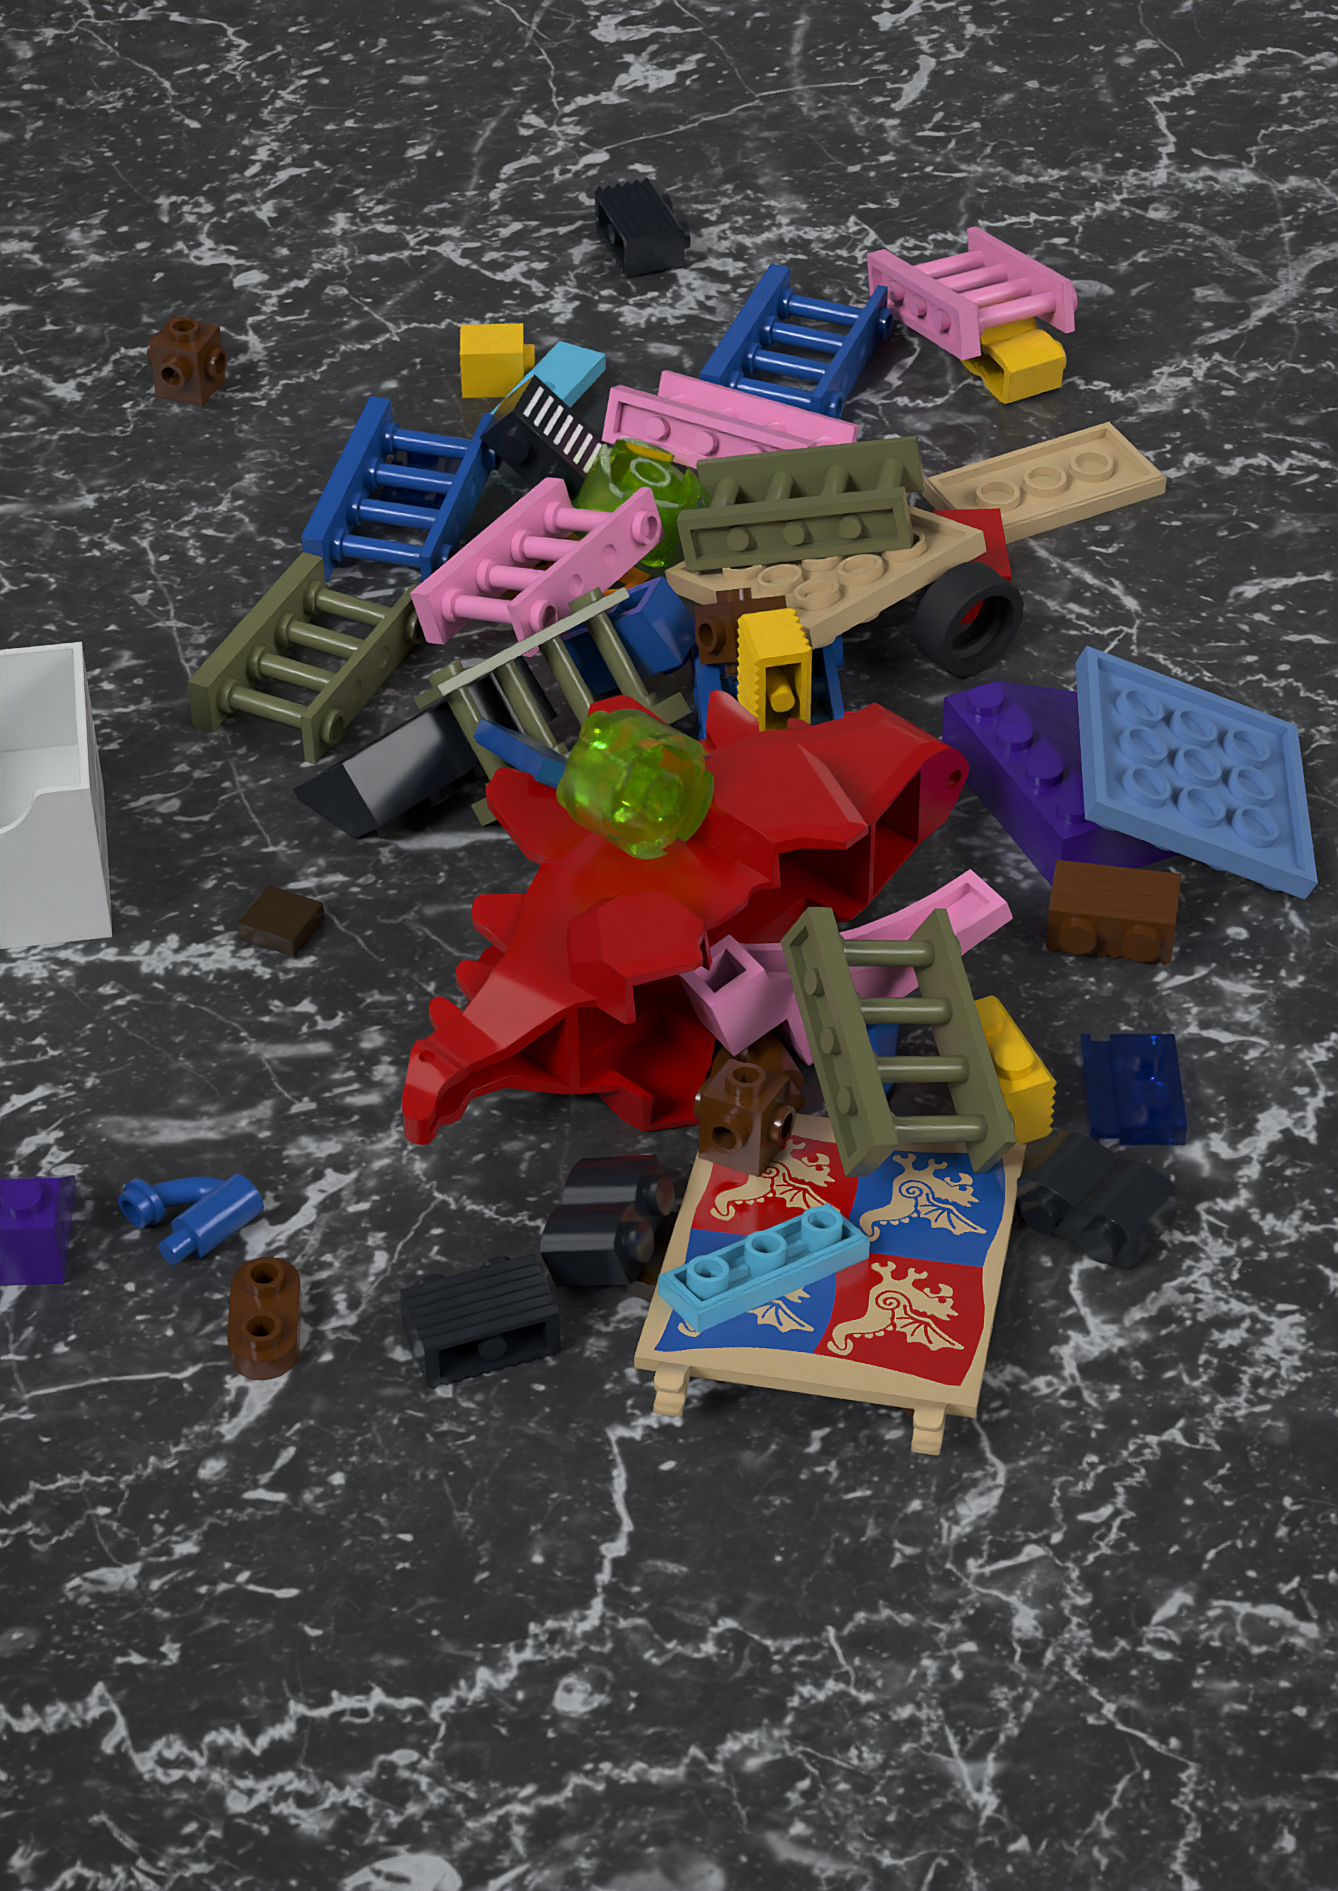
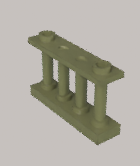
[676,435,926,572]
[187,552,425,764]
[414,587,691,826]
[780,907,1017,1177]

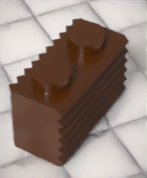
[1046,860,1182,965]

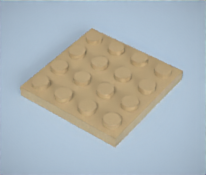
[665,505,987,649]

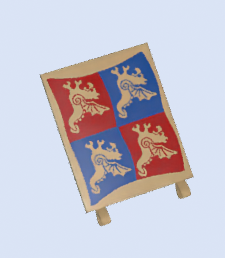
[634,1113,1026,1455]

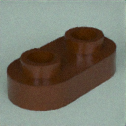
[227,1257,302,1380]

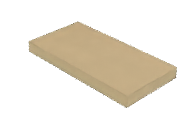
[922,422,1166,544]

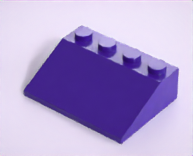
[942,681,1179,887]

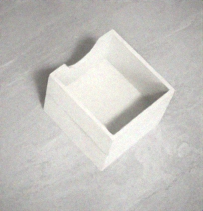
[0,642,113,949]

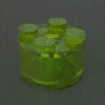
[574,438,702,568]
[556,709,714,859]

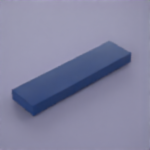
[473,718,601,800]

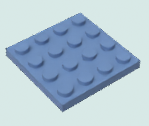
[1075,646,1318,899]

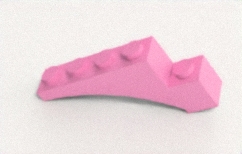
[678,869,1013,1066]

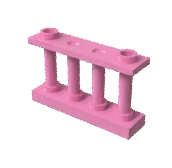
[866,226,1078,360]
[602,370,859,469]
[410,477,666,657]

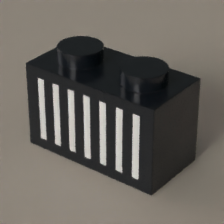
[479,374,613,502]

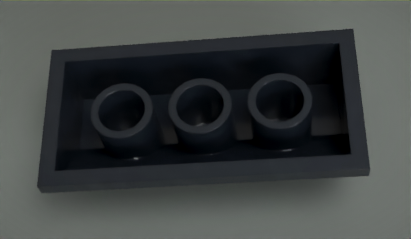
[293,655,558,839]

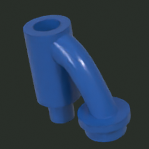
[118,1174,264,1265]

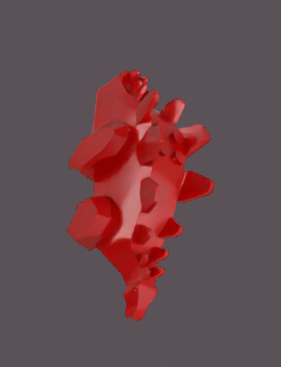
[402,690,969,1145]

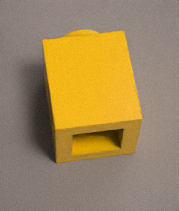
[460,323,535,398]

